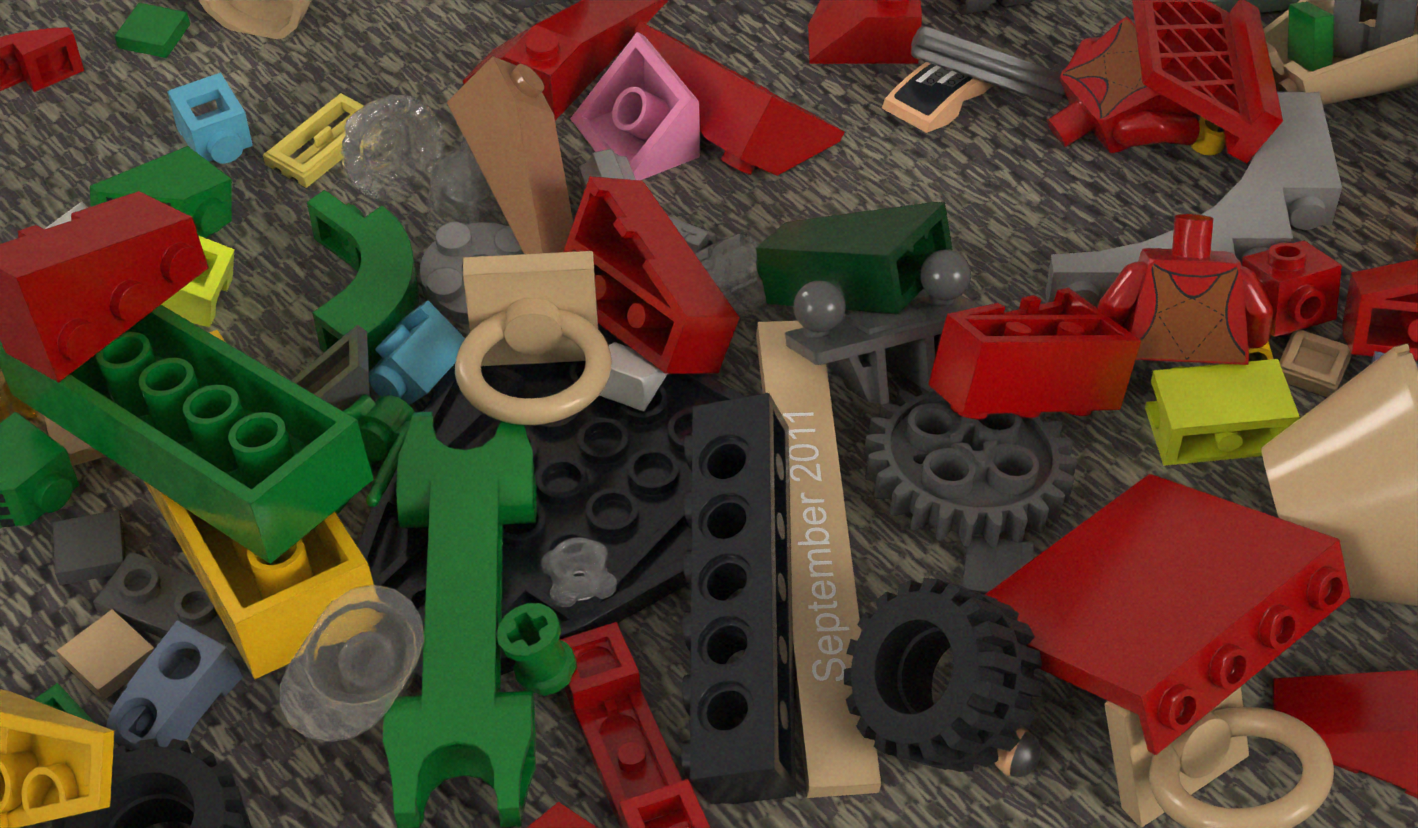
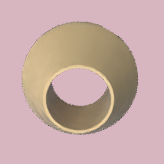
[1261,343,1418,606]

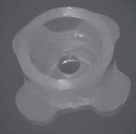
[541,538,617,607]

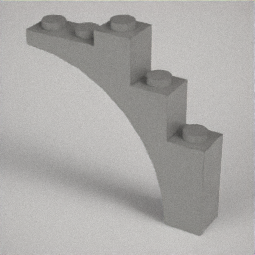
[1046,92,1342,308]

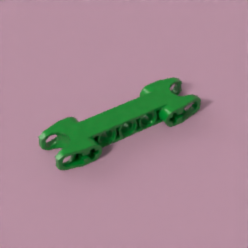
[383,412,537,828]

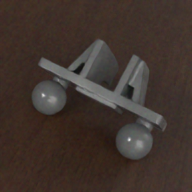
[785,250,982,405]

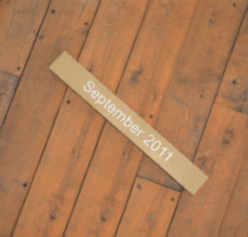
[756,321,881,798]

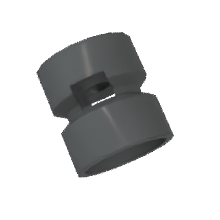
[1333,0,1417,58]

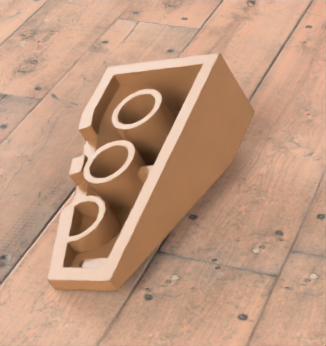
[447,56,573,254]

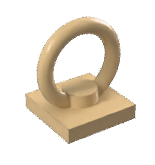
[455,251,612,425]
[1104,687,1334,828]

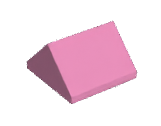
[570,32,700,180]

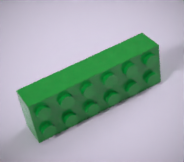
[0,305,374,564]

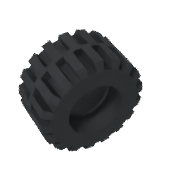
[844,578,1043,772]
[52,738,252,828]

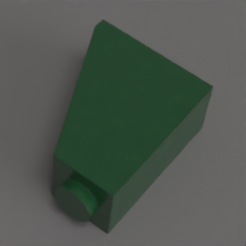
[755,202,953,314]

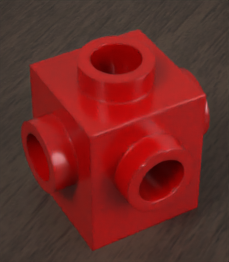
[1242,240,1342,337]

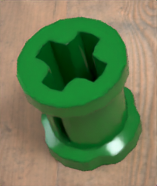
[496,603,577,696]

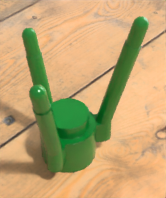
[335,394,414,515]

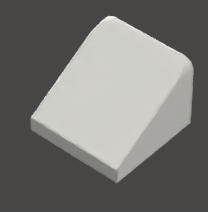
[599,342,667,411]

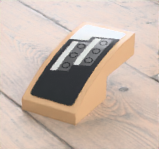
[882,62,993,133]

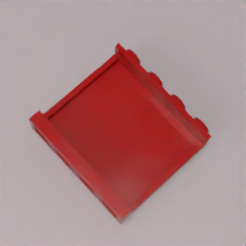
[985,473,1351,755]

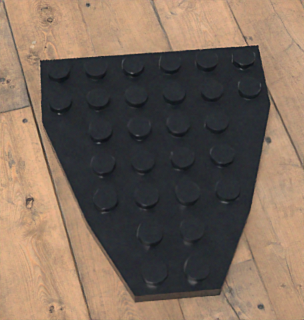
[345,323,746,691]

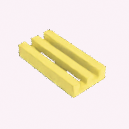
[263,93,383,188]

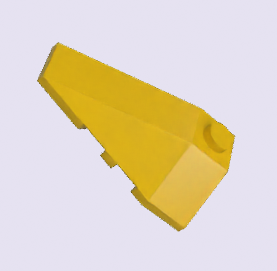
[0,689,114,828]

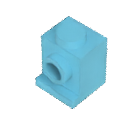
[167,72,253,164]
[369,300,465,405]

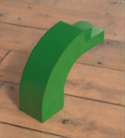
[307,190,419,371]

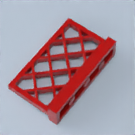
[1132,0,1283,164]

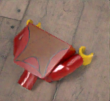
[1046,16,1226,155]
[1097,214,1273,365]

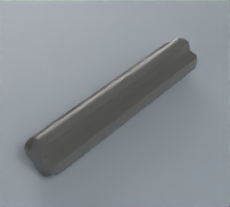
[911,26,1065,105]

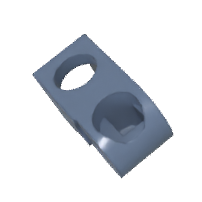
[106,620,243,751]

